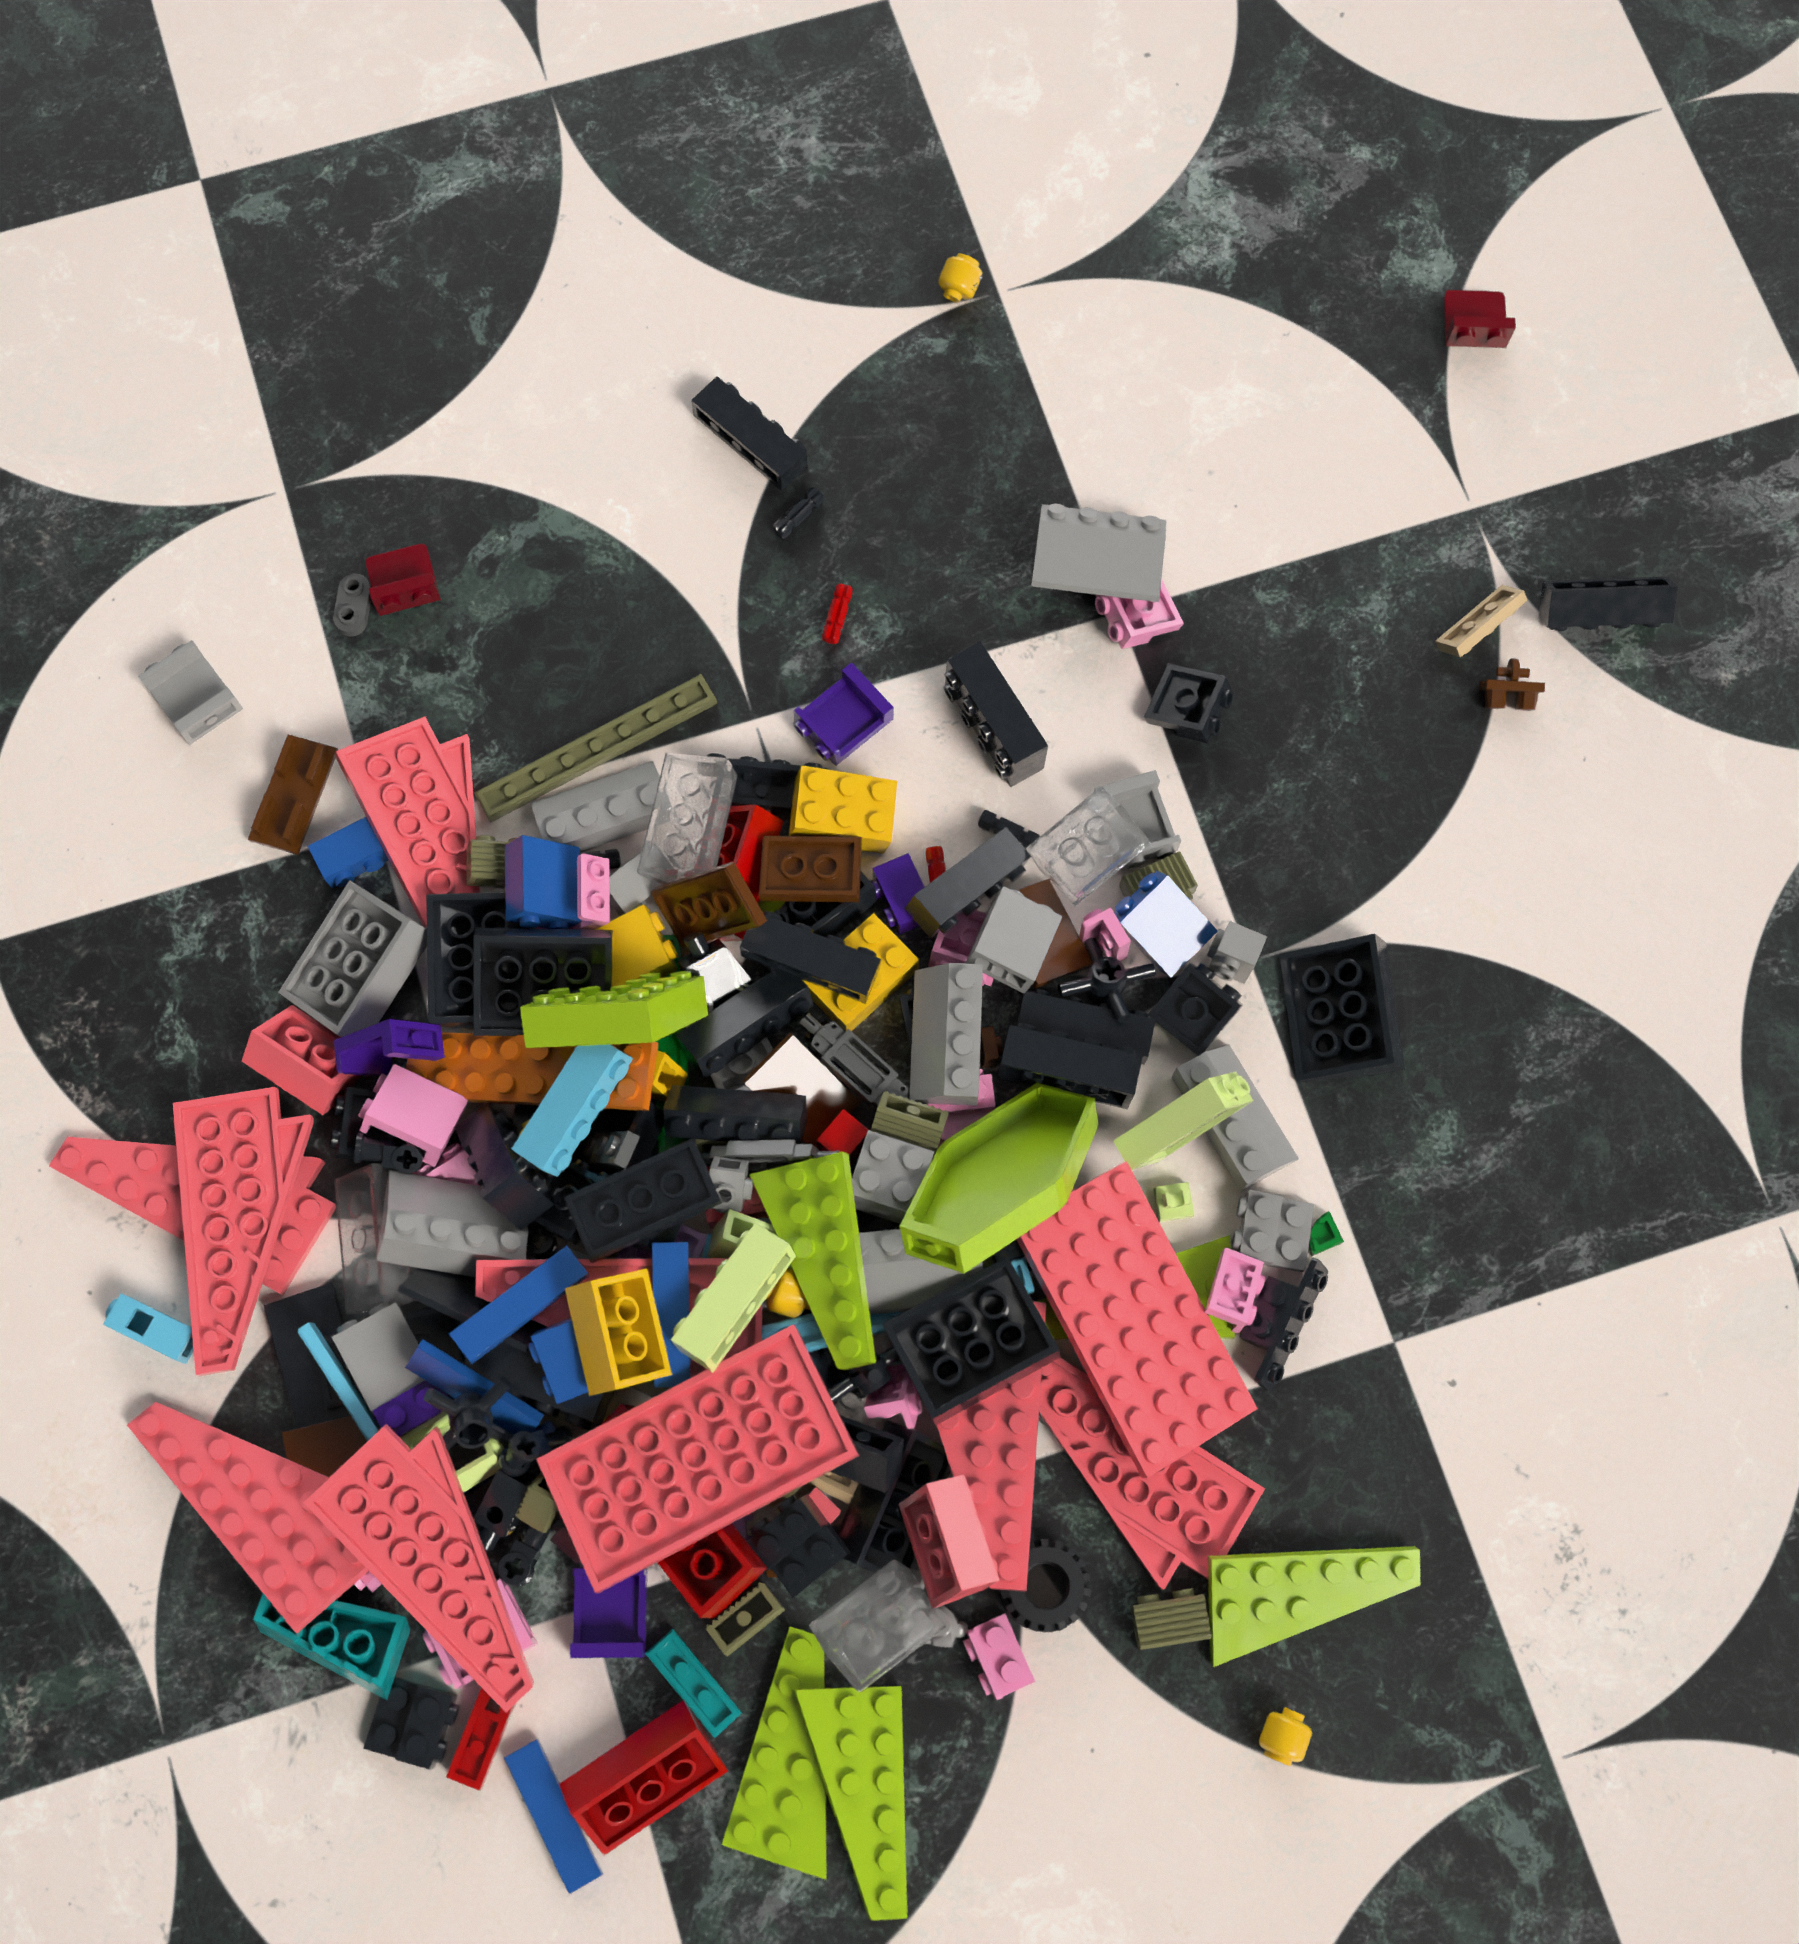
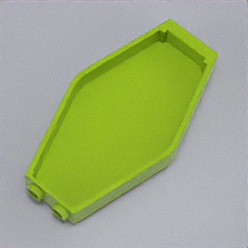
[899,1083,1099,1274]

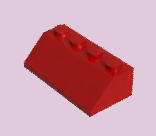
[693,804,784,941]
[559,1700,728,1856]

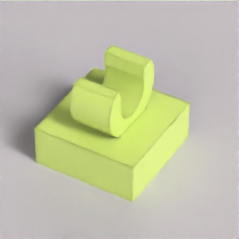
[1154,1182,1194,1222]

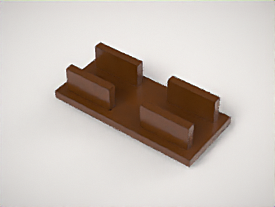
[248,734,338,855]

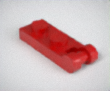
[446,1687,517,1791]

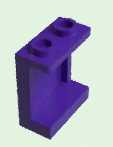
[793,662,894,766]
[334,1019,445,1077]
[570,1564,647,1658]

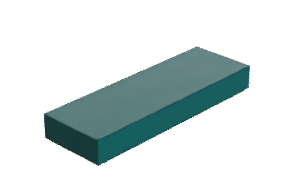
[645,1629,743,1738]

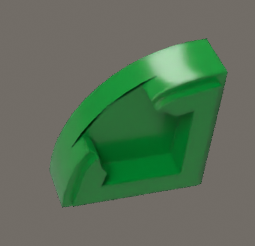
[1308,1211,1344,1257]

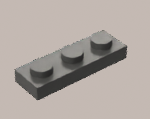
[582,1131,640,1169]

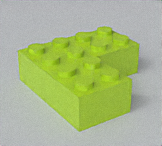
[520,971,708,1048]

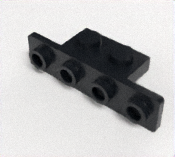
[698,753,828,812]
[1239,1258,1328,1392]

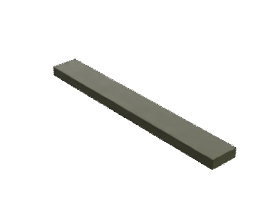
[474,674,717,823]

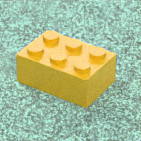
[789,765,897,854]
[803,913,919,1032]
[565,1269,672,1396]

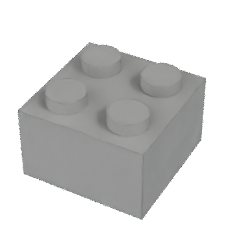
[852,1130,934,1224]

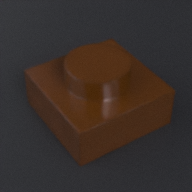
[980,1026,1003,1068]

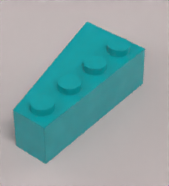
[253,1593,410,1700]

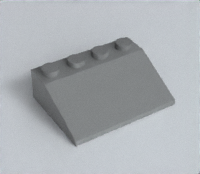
[1031,504,1167,602]
[278,880,427,1037]
[376,1170,528,1277]

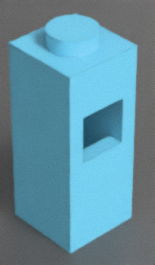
[103,1293,193,1364]

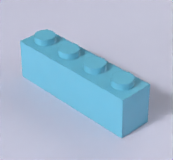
[512,1044,633,1177]

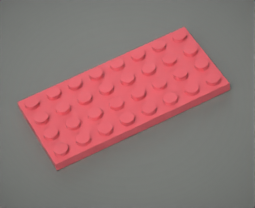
[1016,1161,1258,1478]
[537,1324,859,1593]

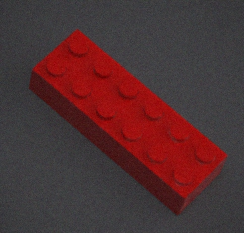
[599,1403,767,1618]

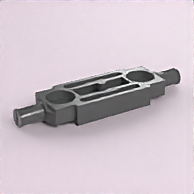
[800,1013,909,1108]
[701,1140,839,1178]

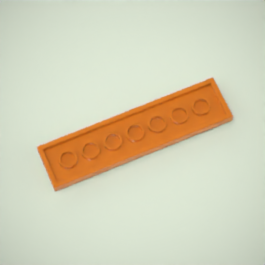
[406,1032,659,1111]

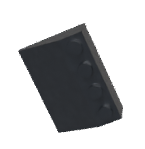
[426,892,523,1029]
[474,928,613,1036]
[1279,933,1405,1082]
[882,1256,1060,1426]
[398,1268,548,1352]

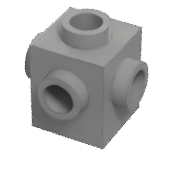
[709,1156,753,1214]

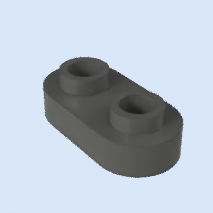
[333,574,372,637]

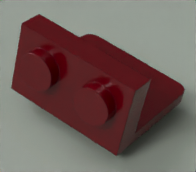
[1444,290,1516,348]
[365,543,441,616]

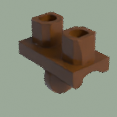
[1479,658,1545,711]

